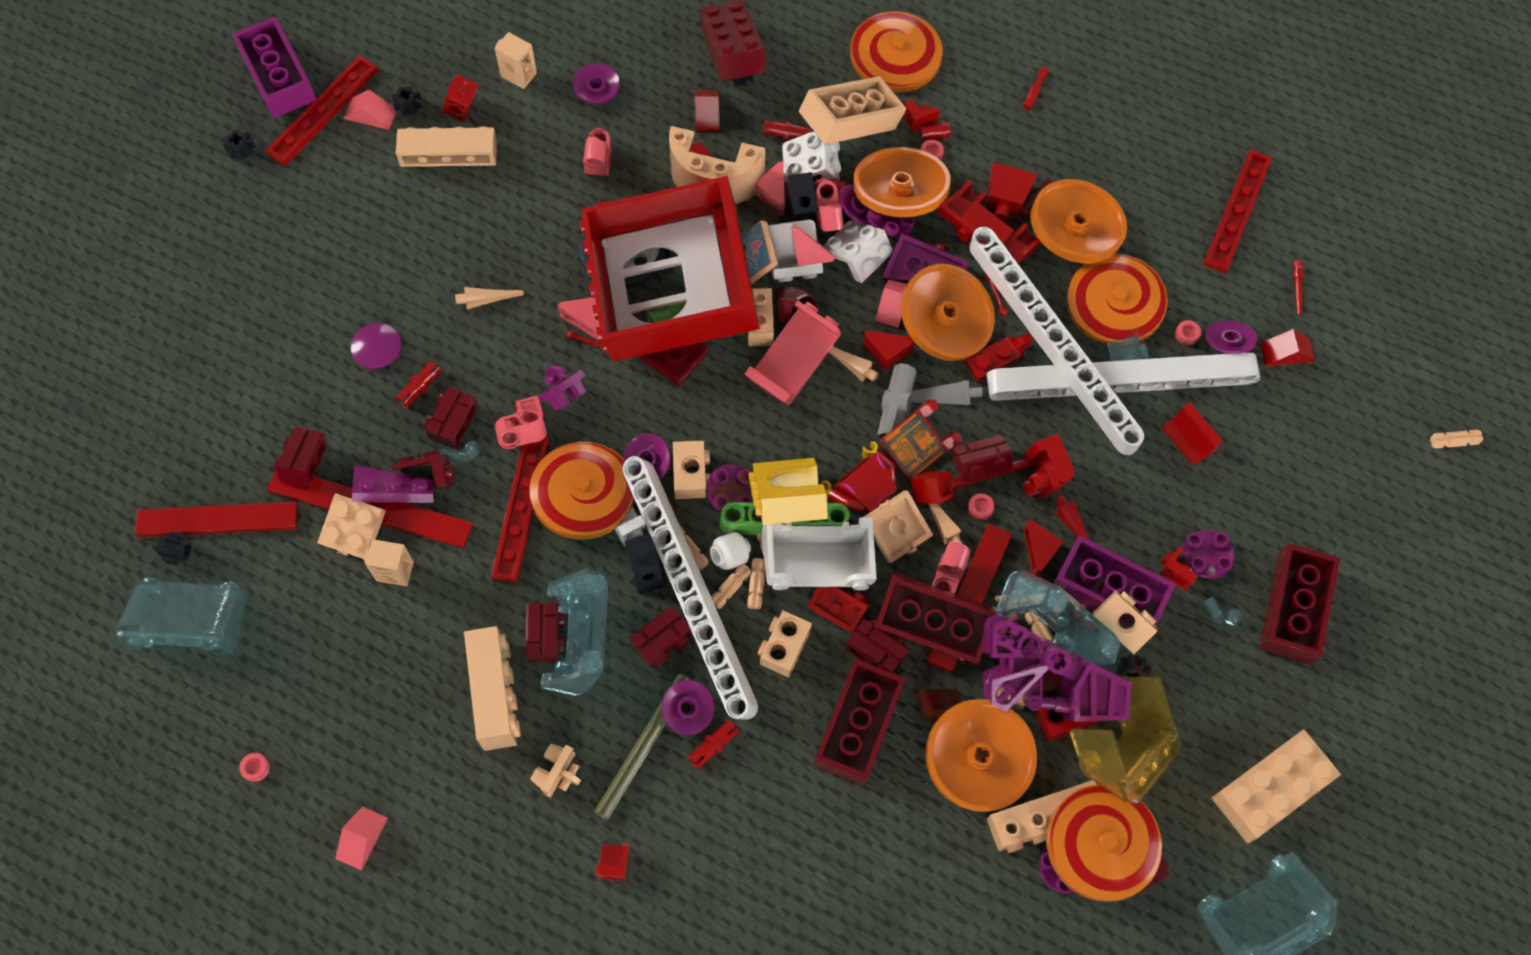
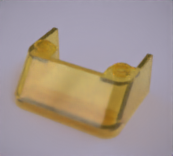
[1070,677,1180,803]

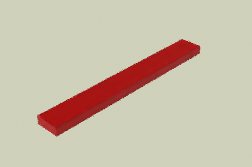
[267,471,473,549]

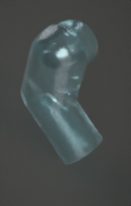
[441,441,480,465]
[1203,597,1242,627]

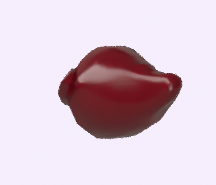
[774,287,820,326]

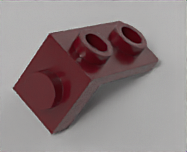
[391,450,456,487]

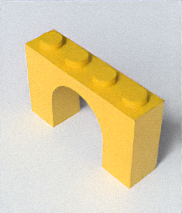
[749,458,828,525]

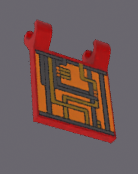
[879,399,962,481]

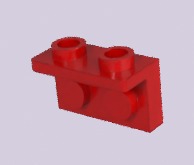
[807,587,872,634]

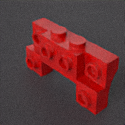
[938,180,1042,265]

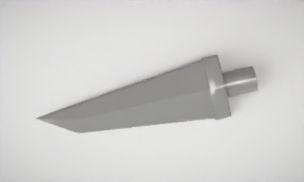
[911,380,983,406]

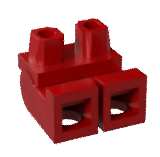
[1022,434,1074,499]

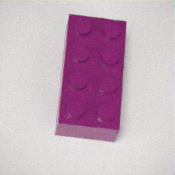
[232,16,317,118]
[1051,535,1176,626]

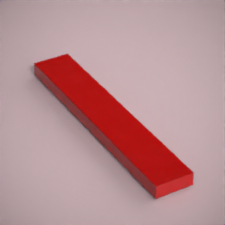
[265,55,379,167]
[1203,149,1272,274]
[491,437,550,584]
[135,502,298,538]
[927,523,1012,673]

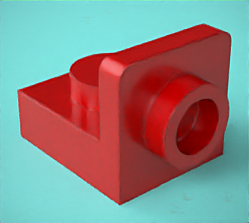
[1160,546,1198,591]

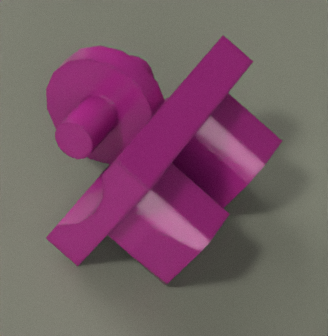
[538,365,586,411]

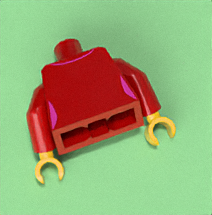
[822,442,897,513]

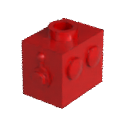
[442,74,479,122]

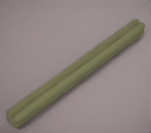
[595,674,690,820]

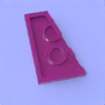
[882,233,969,282]
[352,465,433,503]

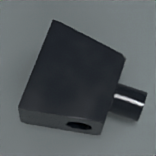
[785,172,818,223]
[625,534,664,594]

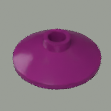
[573,63,620,104]
[838,185,871,225]
[1206,321,1257,354]
[623,433,671,480]
[661,680,714,735]

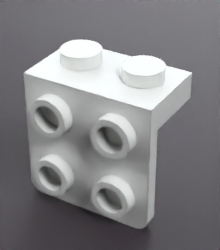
[783,131,841,182]
[768,220,823,282]
[823,220,893,283]

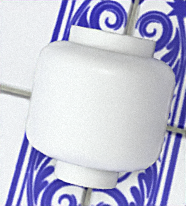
[710,532,751,570]

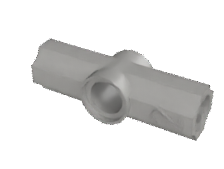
[877,363,917,438]

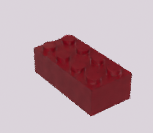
[699,0,766,81]
[1259,543,1341,665]
[875,572,997,664]
[813,658,906,787]

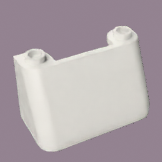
[761,518,876,590]

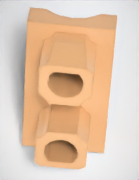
[531,744,581,798]

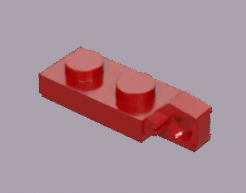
[964,333,1033,382]

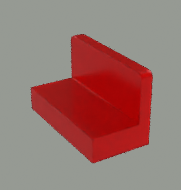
[1162,402,1223,465]

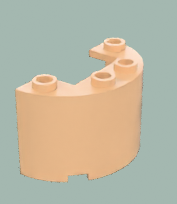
[669,126,765,207]

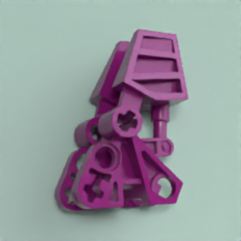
[983,614,1132,722]

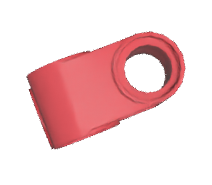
[583,128,612,176]
[814,179,843,231]
[495,395,547,449]
[932,542,970,593]

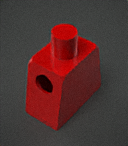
[987,162,1037,222]

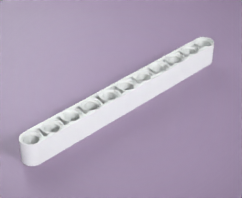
[970,227,1144,455]
[987,353,1261,401]
[623,456,758,720]

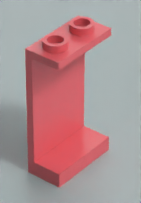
[745,301,841,407]

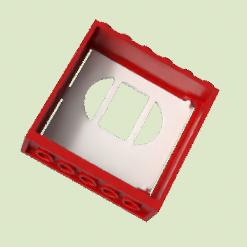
[579,176,760,362]

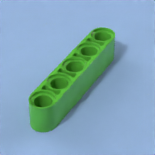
[720,502,850,535]

